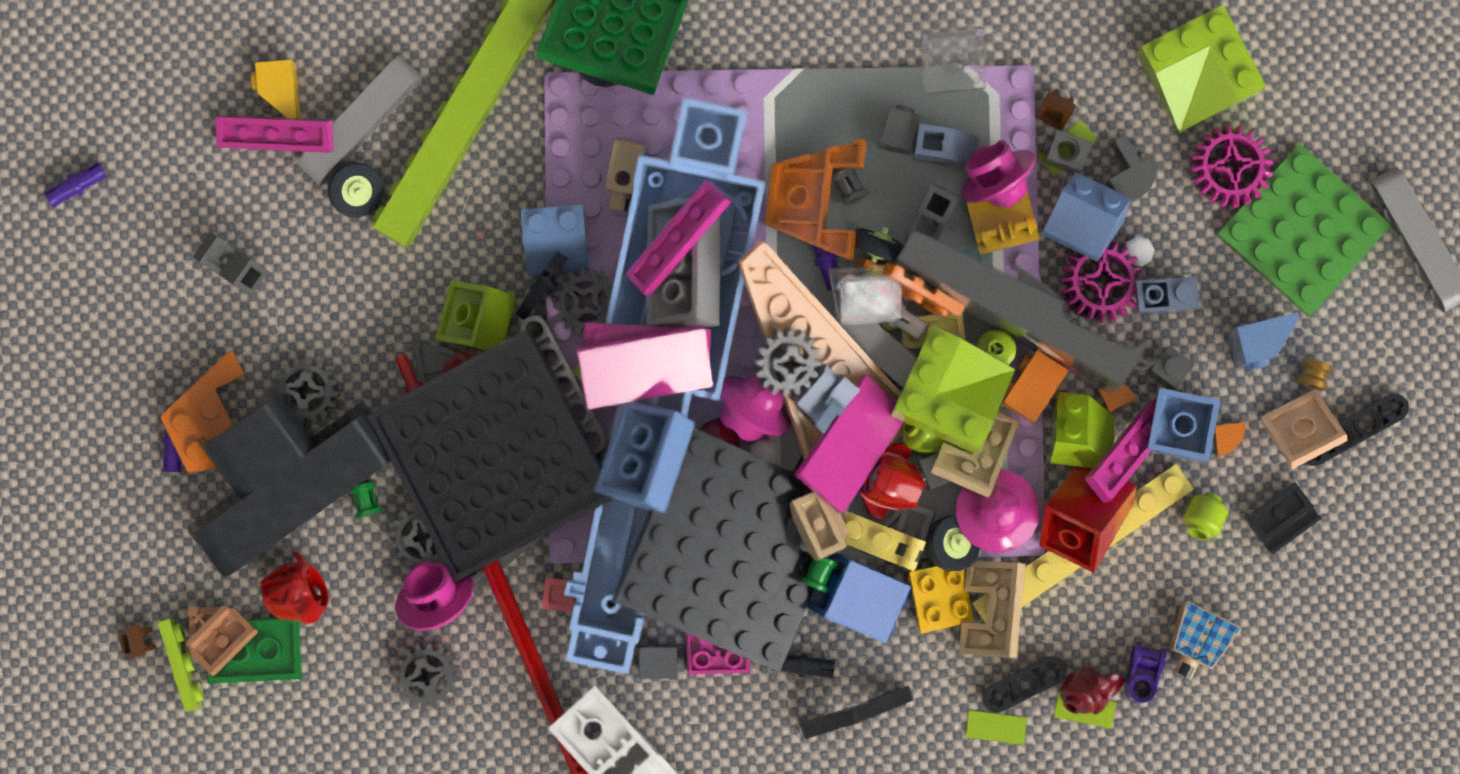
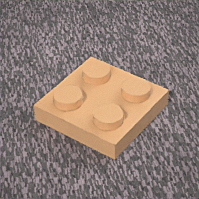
[1261,389,1348,469]

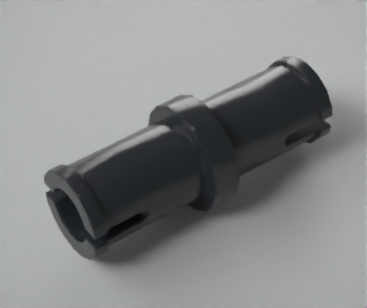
[771,653,835,679]

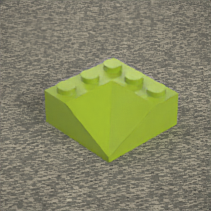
[1136,5,1266,134]
[891,325,1015,455]

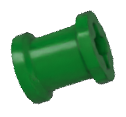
[349,481,383,519]
[800,555,838,592]

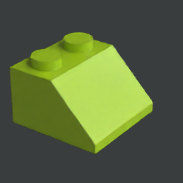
[435,280,517,352]
[1050,391,1114,468]

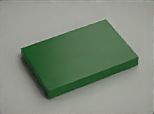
[207,618,302,684]

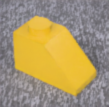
[251,60,301,119]

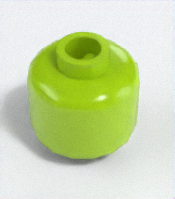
[975,329,1016,366]
[902,422,947,456]
[1183,492,1228,541]

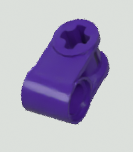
[1124,642,1167,703]

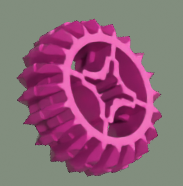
[1189,125,1273,208]
[1060,241,1143,323]

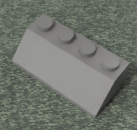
[646,196,721,328]

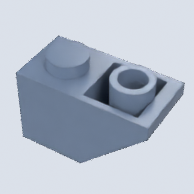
[913,123,979,167]
[1135,277,1200,314]

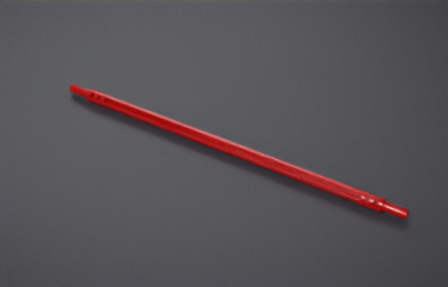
[395,354,589,774]

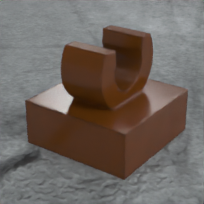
[1035,89,1076,131]
[117,625,156,661]

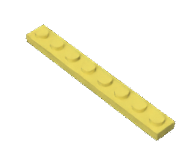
[971,464,1194,624]

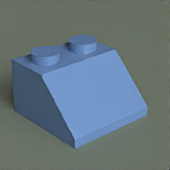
[1042,172,1131,262]
[521,204,590,276]
[1226,312,1299,372]
[1147,388,1221,463]

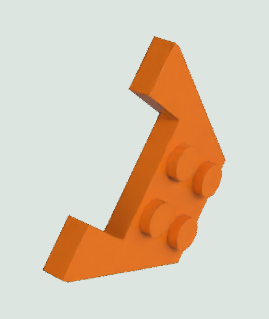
[765,139,867,261]
[853,257,965,318]
[160,350,245,474]

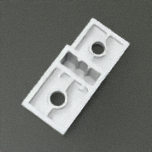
[548,685,678,774]

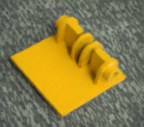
[966,190,1040,255]
[908,566,974,634]

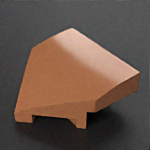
[186,606,259,676]

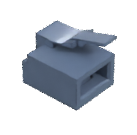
[789,363,860,433]

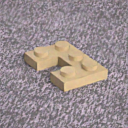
[931,412,1019,498]
[959,561,1025,658]

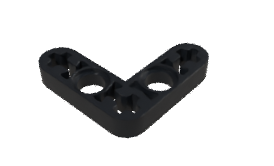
[799,685,914,739]

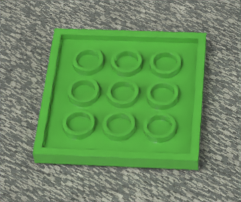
[1216,143,1392,317]

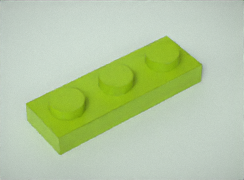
[157,618,205,712]

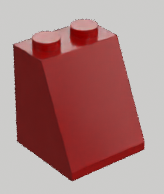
[1039,466,1137,573]

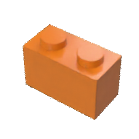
[1001,350,1069,424]

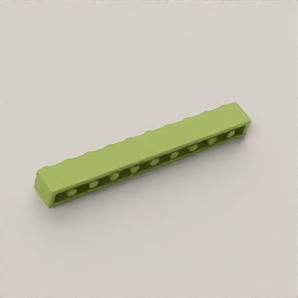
[372,0,556,250]

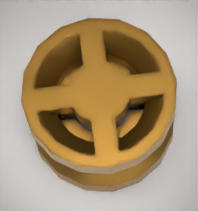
[1296,358,1333,391]

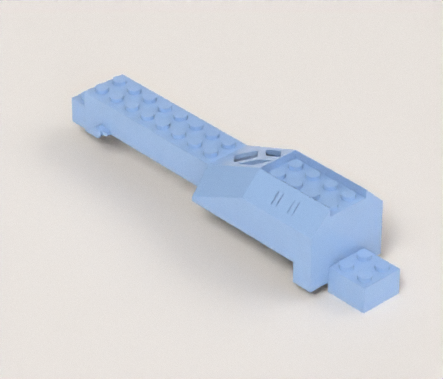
[564,98,766,674]

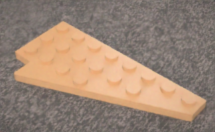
[738,239,910,460]

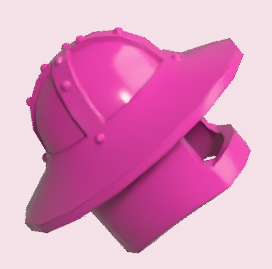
[961,140,1036,208]
[720,375,790,441]
[956,470,1040,553]
[395,561,474,631]

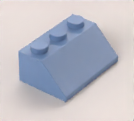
[595,402,695,513]

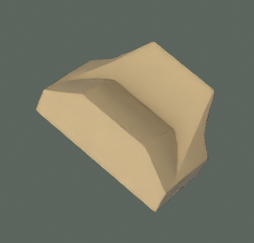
[790,492,849,561]

